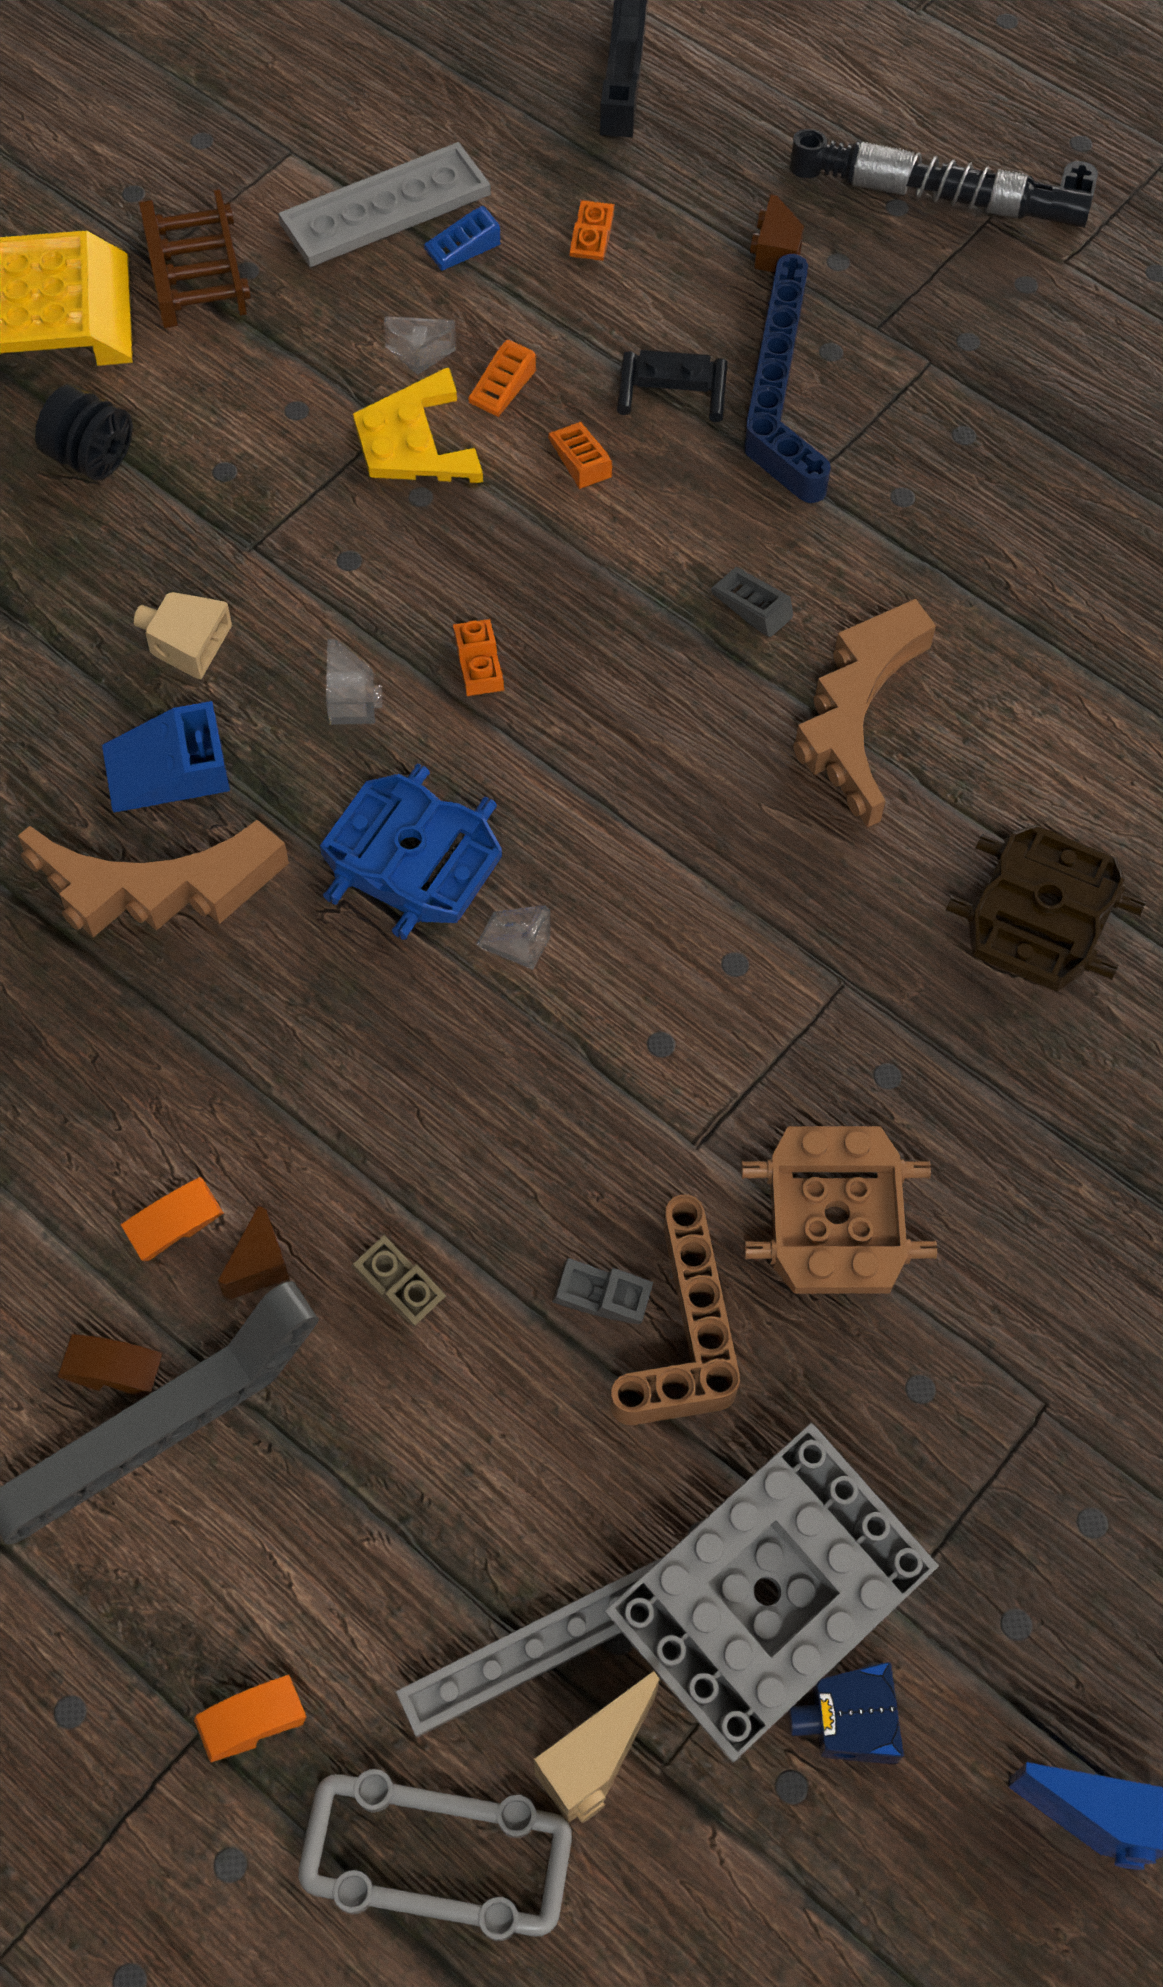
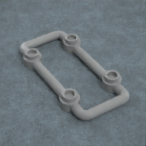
[298,1769,572,1941]

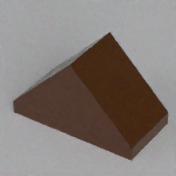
[218,1206,290,1299]

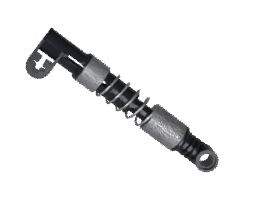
[790,129,1098,228]

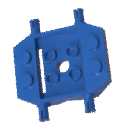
[320,764,502,940]

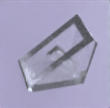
[384,316,456,375]
[476,905,550,970]

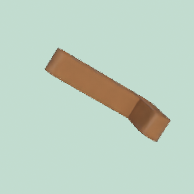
[610,1194,740,1425]

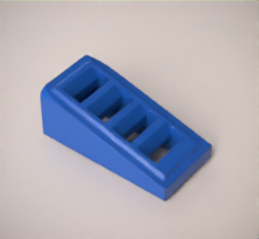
[424,206,500,271]

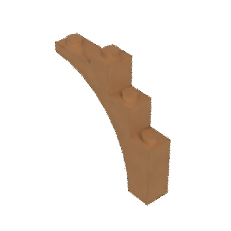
[793,599,936,828]
[18,820,289,938]

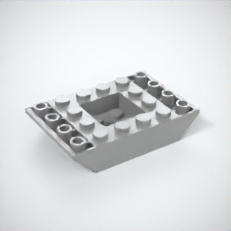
[604,1423,939,1763]

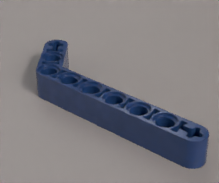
[744,254,831,503]

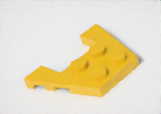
[353,368,483,483]

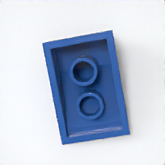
[1009,1762,1163,1870]

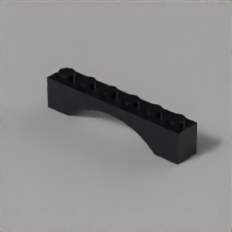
[600,0,649,138]

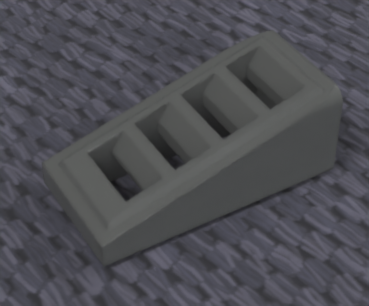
[711,566,793,637]

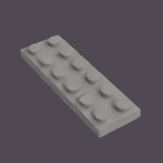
[278,142,491,267]

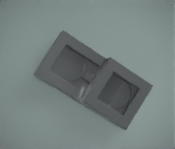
[552,1258,653,1324]

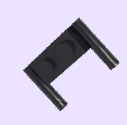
[617,350,728,422]

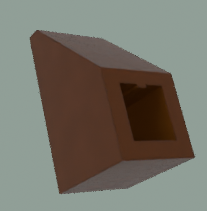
[750,195,804,273]

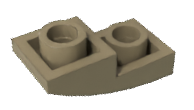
[351,1235,446,1327]

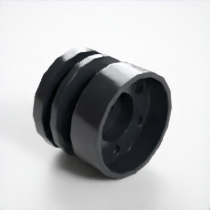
[35,384,133,480]

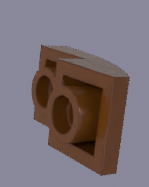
[57,1334,163,1398]

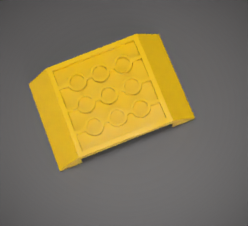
[0,230,133,366]

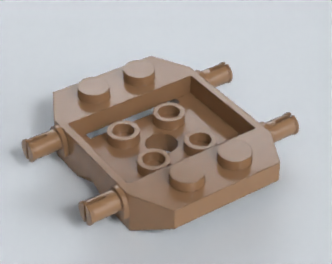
[741,1126,937,1294]

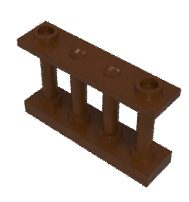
[139,189,251,328]

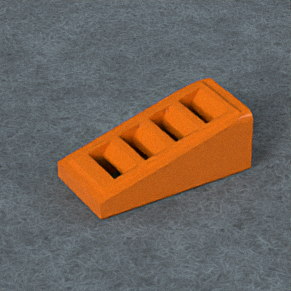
[468,339,536,417]
[548,422,612,489]

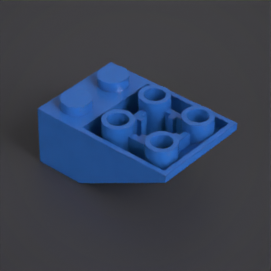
[102,701,230,813]

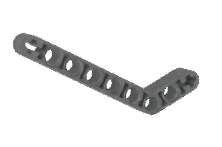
[0,1281,318,1545]

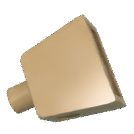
[134,592,232,680]

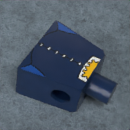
[788,1662,904,1764]

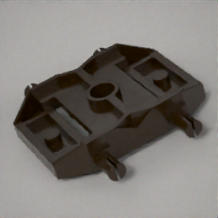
[946,825,1147,992]

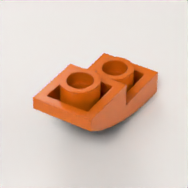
[570,200,614,261]
[453,619,504,696]
[121,1177,224,1261]
[194,1675,307,1763]

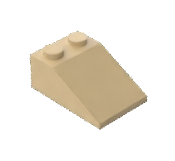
[534,1671,659,1823]

